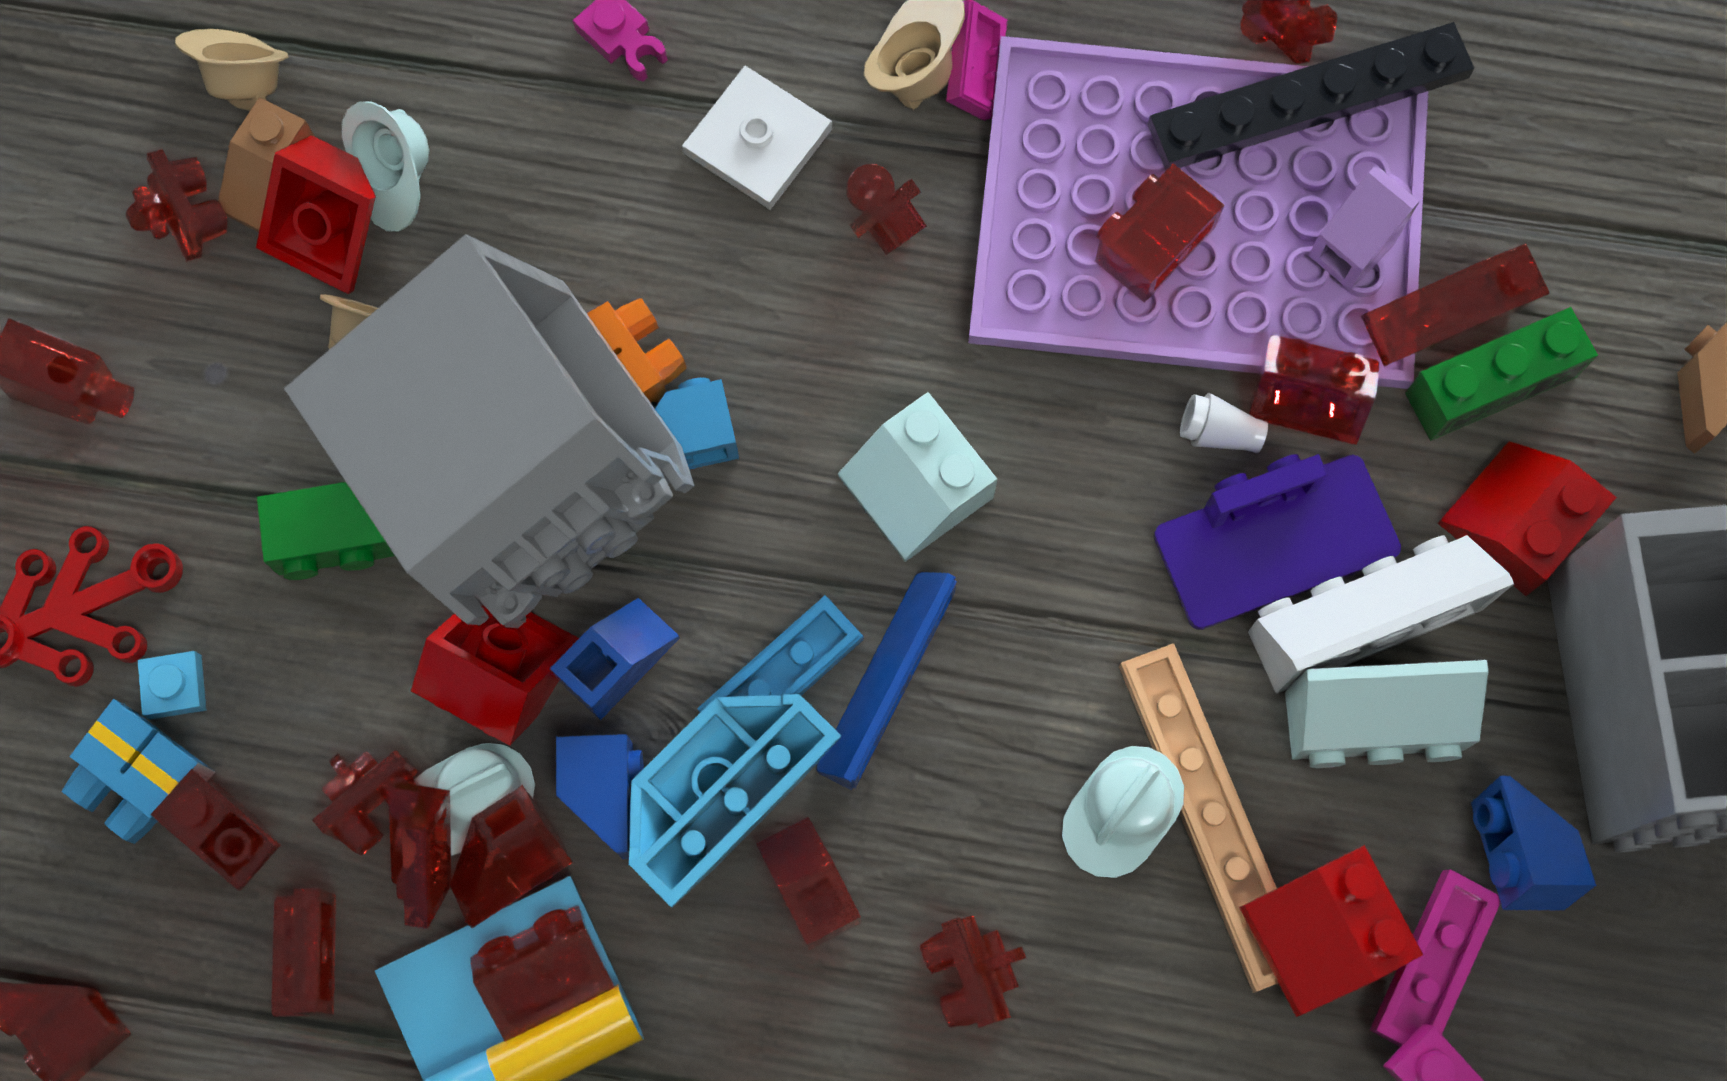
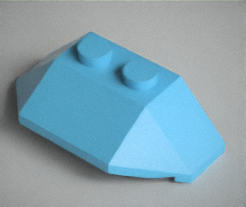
[629,694,841,908]

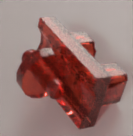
[1240,0,1338,65]
[125,149,227,262]
[846,164,927,255]
[312,750,427,856]
[920,915,1027,1028]

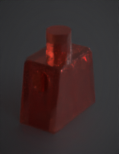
[0,318,135,424]

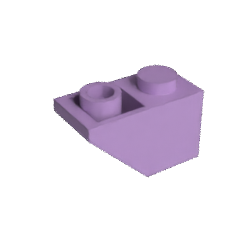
[1308,165,1420,291]

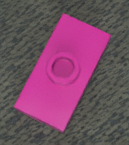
[946,0,1007,121]

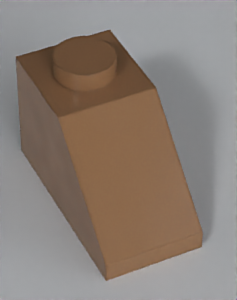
[217,97,315,233]
[1677,322,1727,454]

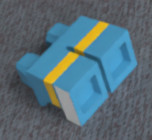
[62,698,215,844]

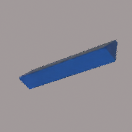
[816,572,957,790]

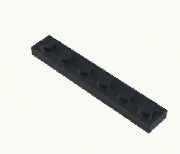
[1148,22,1475,172]

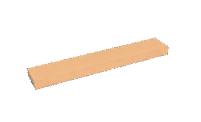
[1119,643,1278,993]

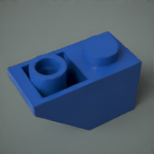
[550,598,680,720]
[556,734,644,859]
[1471,776,1596,910]

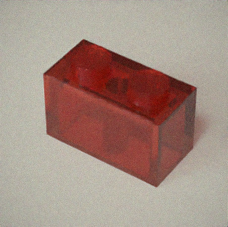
[1095,163,1224,303]

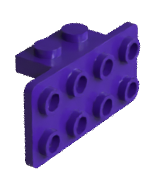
[1154,454,1401,630]

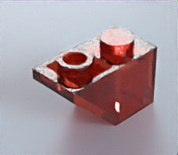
[150,769,281,891]
[450,785,573,929]
[756,817,862,950]
[0,982,131,1081]

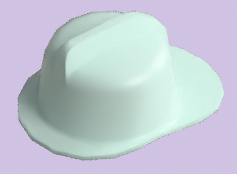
[342,101,429,231]
[400,743,535,857]
[1062,746,1184,878]

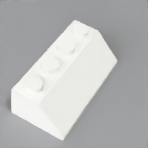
[1248,535,1514,694]

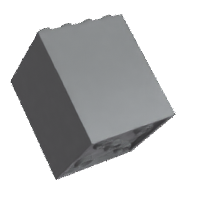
[1547,505,1727,853]

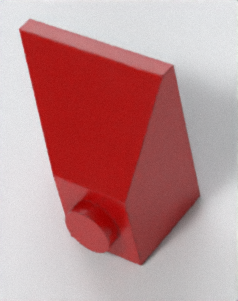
[256,135,376,294]

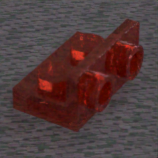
[1248,335,1379,445]
[389,782,452,929]
[271,888,336,1017]
[470,906,615,1041]

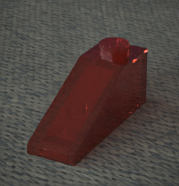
[1361,243,1550,367]

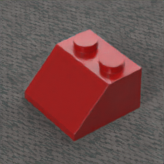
[1437,441,1617,596]
[411,605,579,746]
[1239,845,1423,1017]

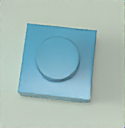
[138,651,206,720]

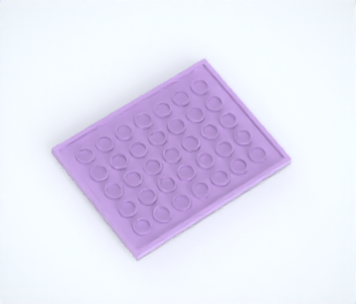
[968,36,1428,389]

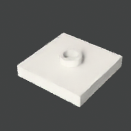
[682,66,832,210]

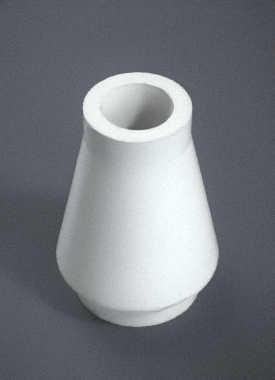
[1180,393,1268,453]

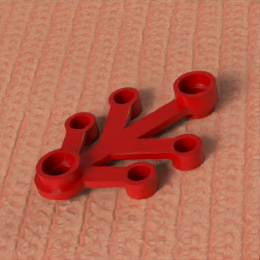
[0,526,183,687]

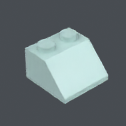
[838,392,997,562]

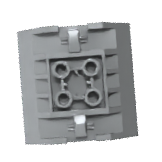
[284,234,694,628]

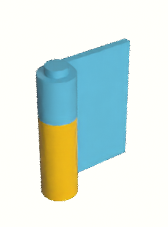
[375,876,644,1081]

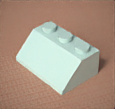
[1285,660,1488,768]

